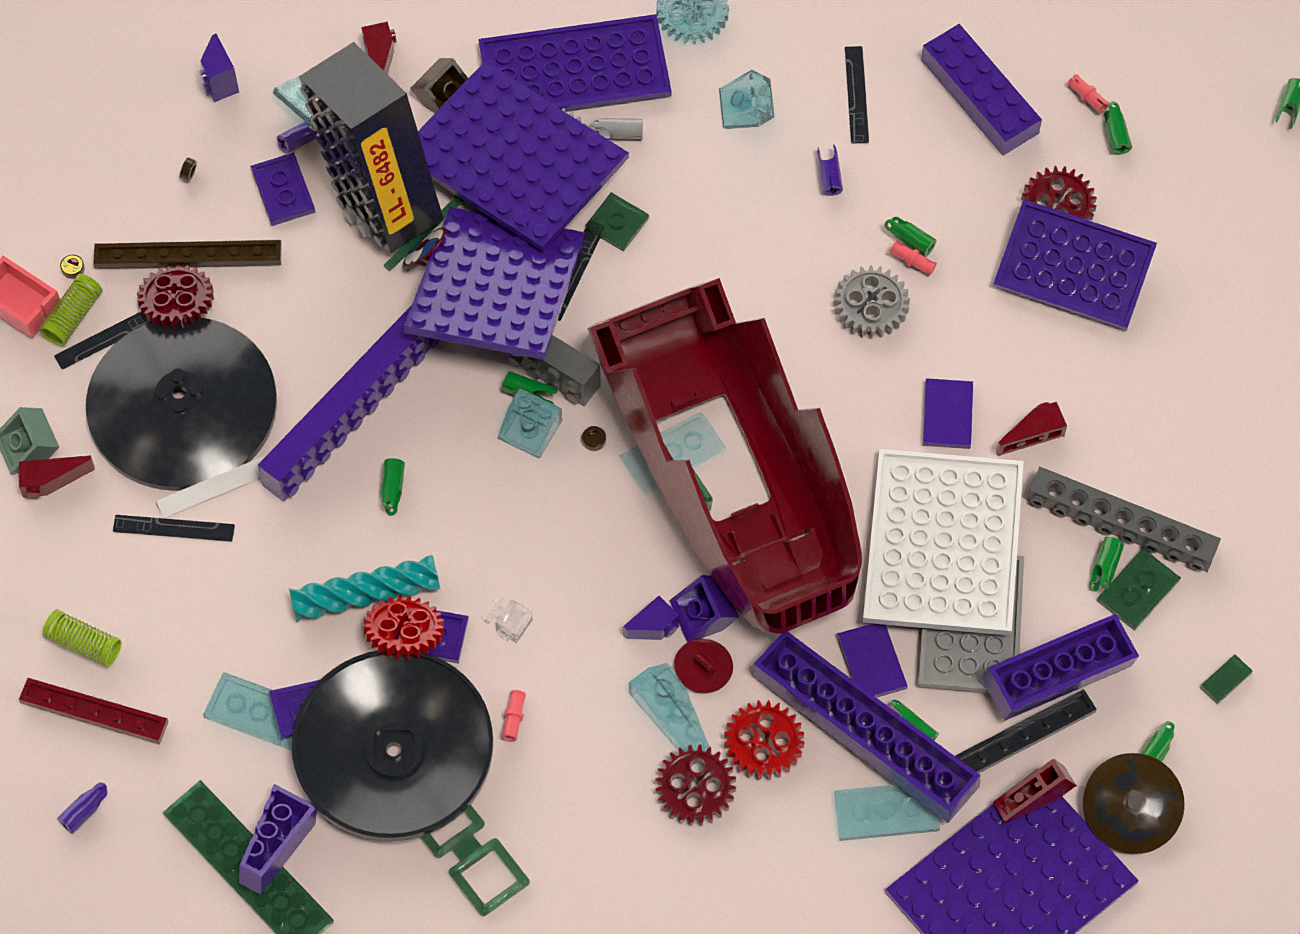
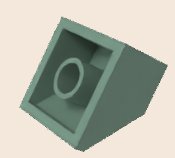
[0,407,59,474]

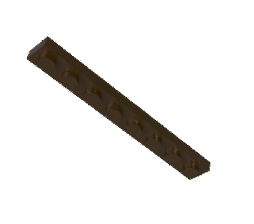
[93,240,282,268]

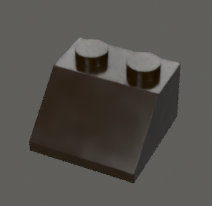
[410,58,468,113]

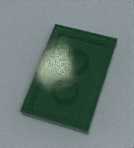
[1097,548,1181,631]

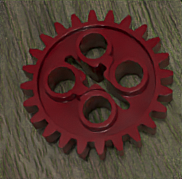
[1021,166,1097,220]
[137,264,214,329]
[655,744,736,826]

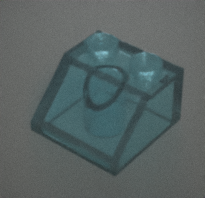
[719,70,775,129]
[498,389,562,459]

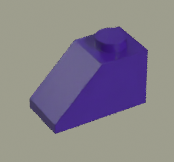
[623,595,679,640]

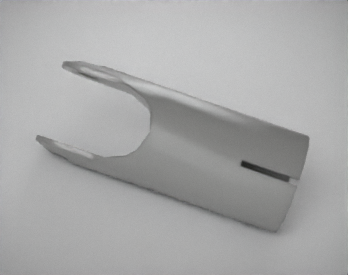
[591,118,643,139]

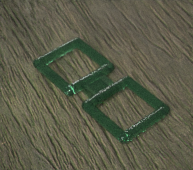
[421,804,530,916]

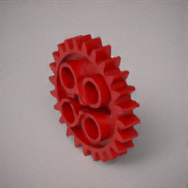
[364,595,444,659]
[724,700,805,780]

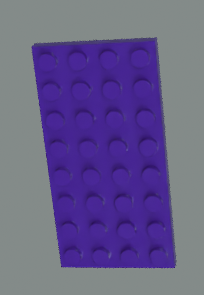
[478,14,672,111]

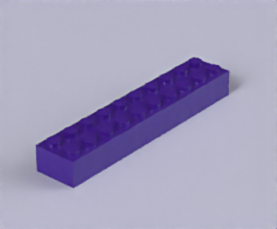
[257,305,440,502]
[753,632,981,823]

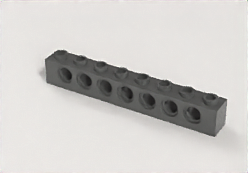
[1027,466,1221,573]

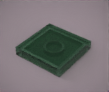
[585,192,649,252]

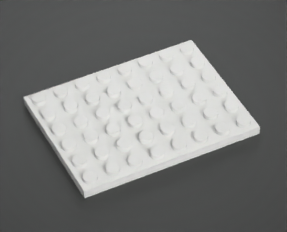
[863,449,1024,636]

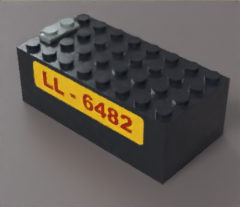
[299,42,444,253]

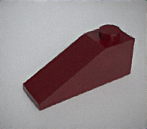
[361,21,397,74]
[996,401,1067,456]
[19,455,95,499]
[993,758,1077,823]

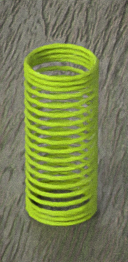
[39,274,103,346]
[42,609,122,667]

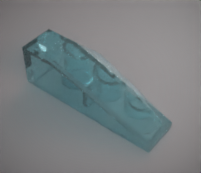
[629,663,709,752]

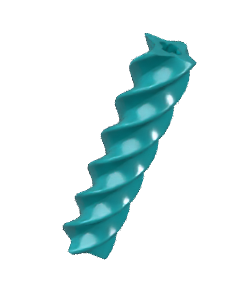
[289,555,440,622]

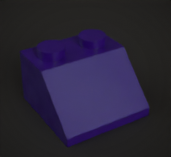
[199,33,239,103]
[669,575,739,642]

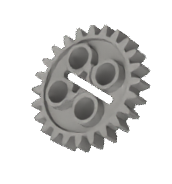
[833,265,910,338]

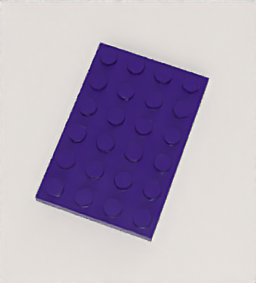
[993,199,1157,330]

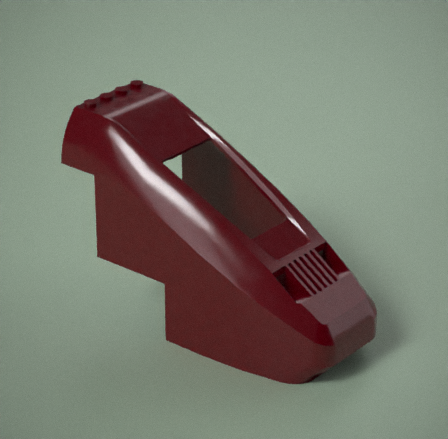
[587,278,862,634]

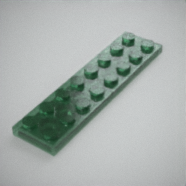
[162,780,334,934]

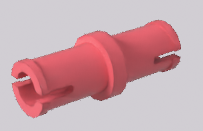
[1067,74,1109,114]
[889,240,937,276]
[501,690,526,742]

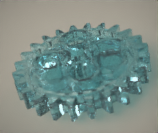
[656,0,729,44]

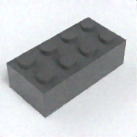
[507,335,601,407]

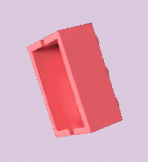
[0,255,60,338]

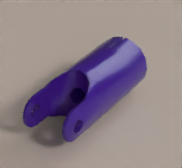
[277,118,317,154]
[817,144,843,196]
[57,782,108,834]

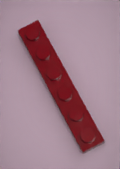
[19,678,169,744]

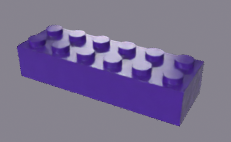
[921,23,1042,156]
[982,614,1139,721]

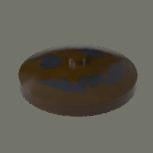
[1082,753,1185,855]

